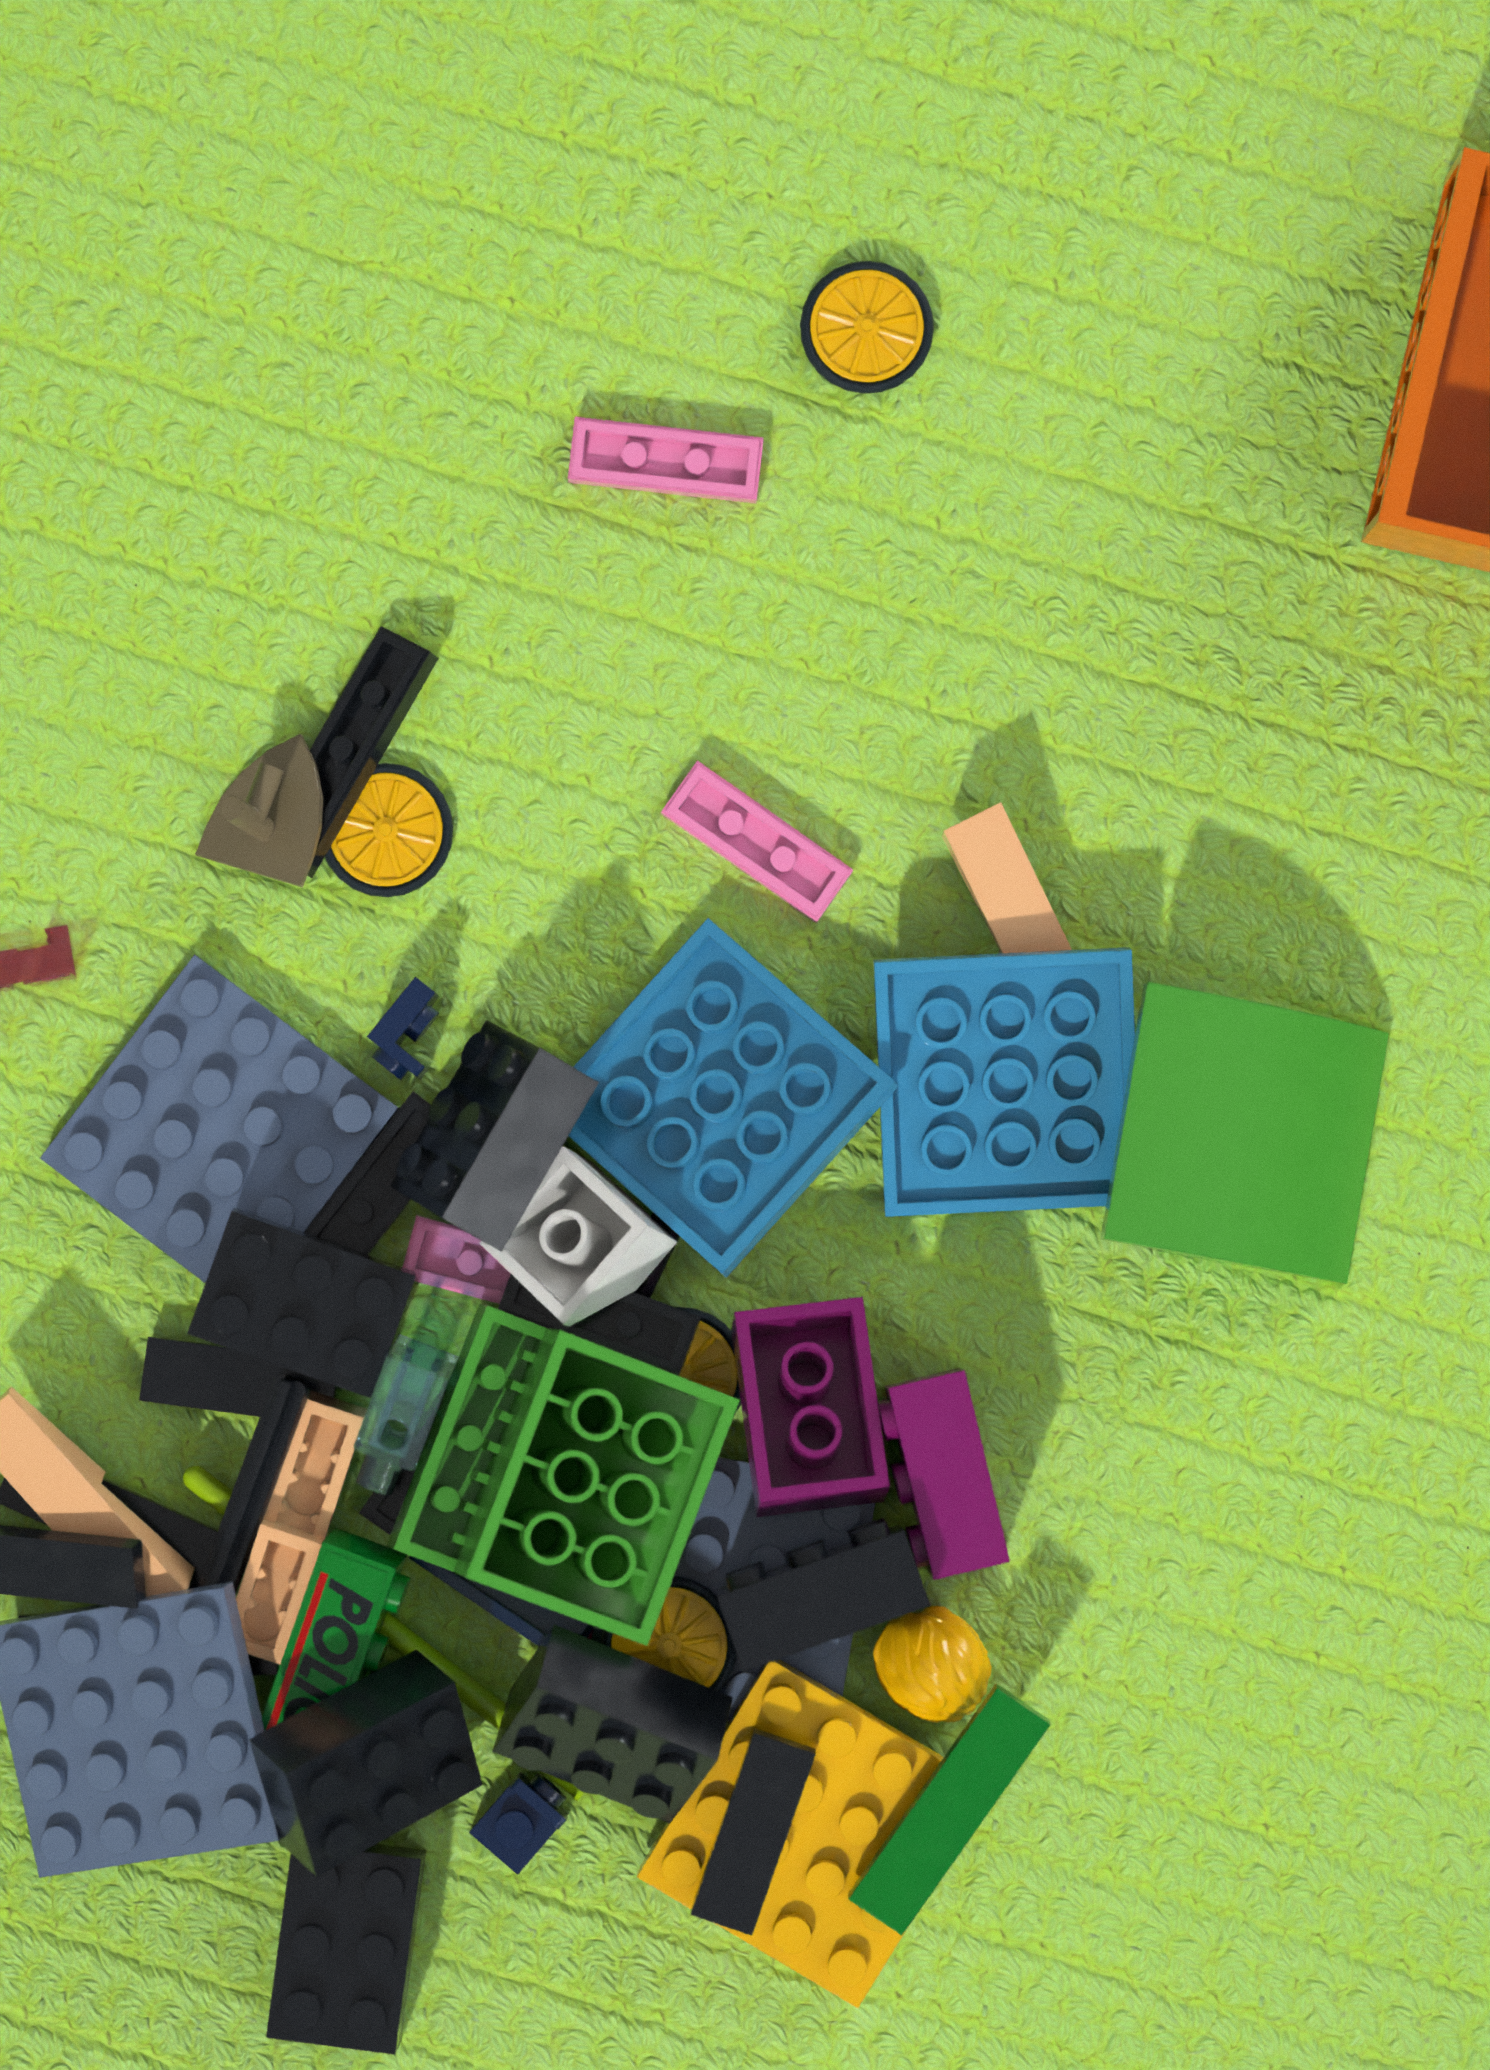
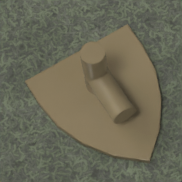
[195,734,323,888]

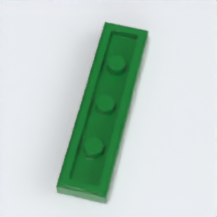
[848,1683,1051,1936]

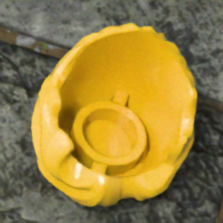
[873,1606,992,1723]

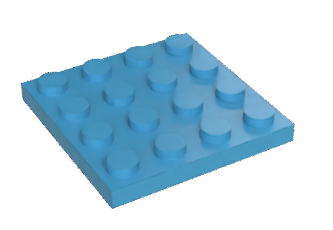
[569,918,899,1278]
[873,947,1135,1217]

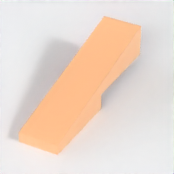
[942,802,1072,953]
[0,1386,195,1596]
[236,1390,369,1665]

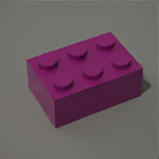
[731,1297,890,1517]
[878,1368,1010,1580]

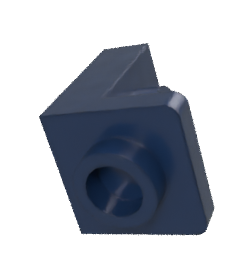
[367,977,439,1080]
[469,1772,569,1875]

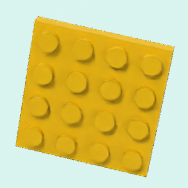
[637,1659,944,2008]

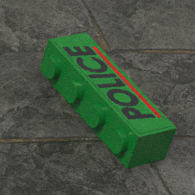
[262,1527,411,1730]

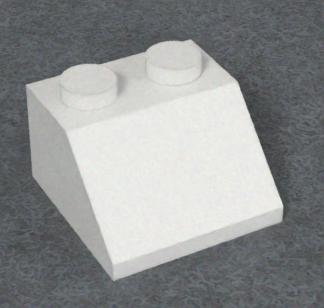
[480,1146,677,1327]

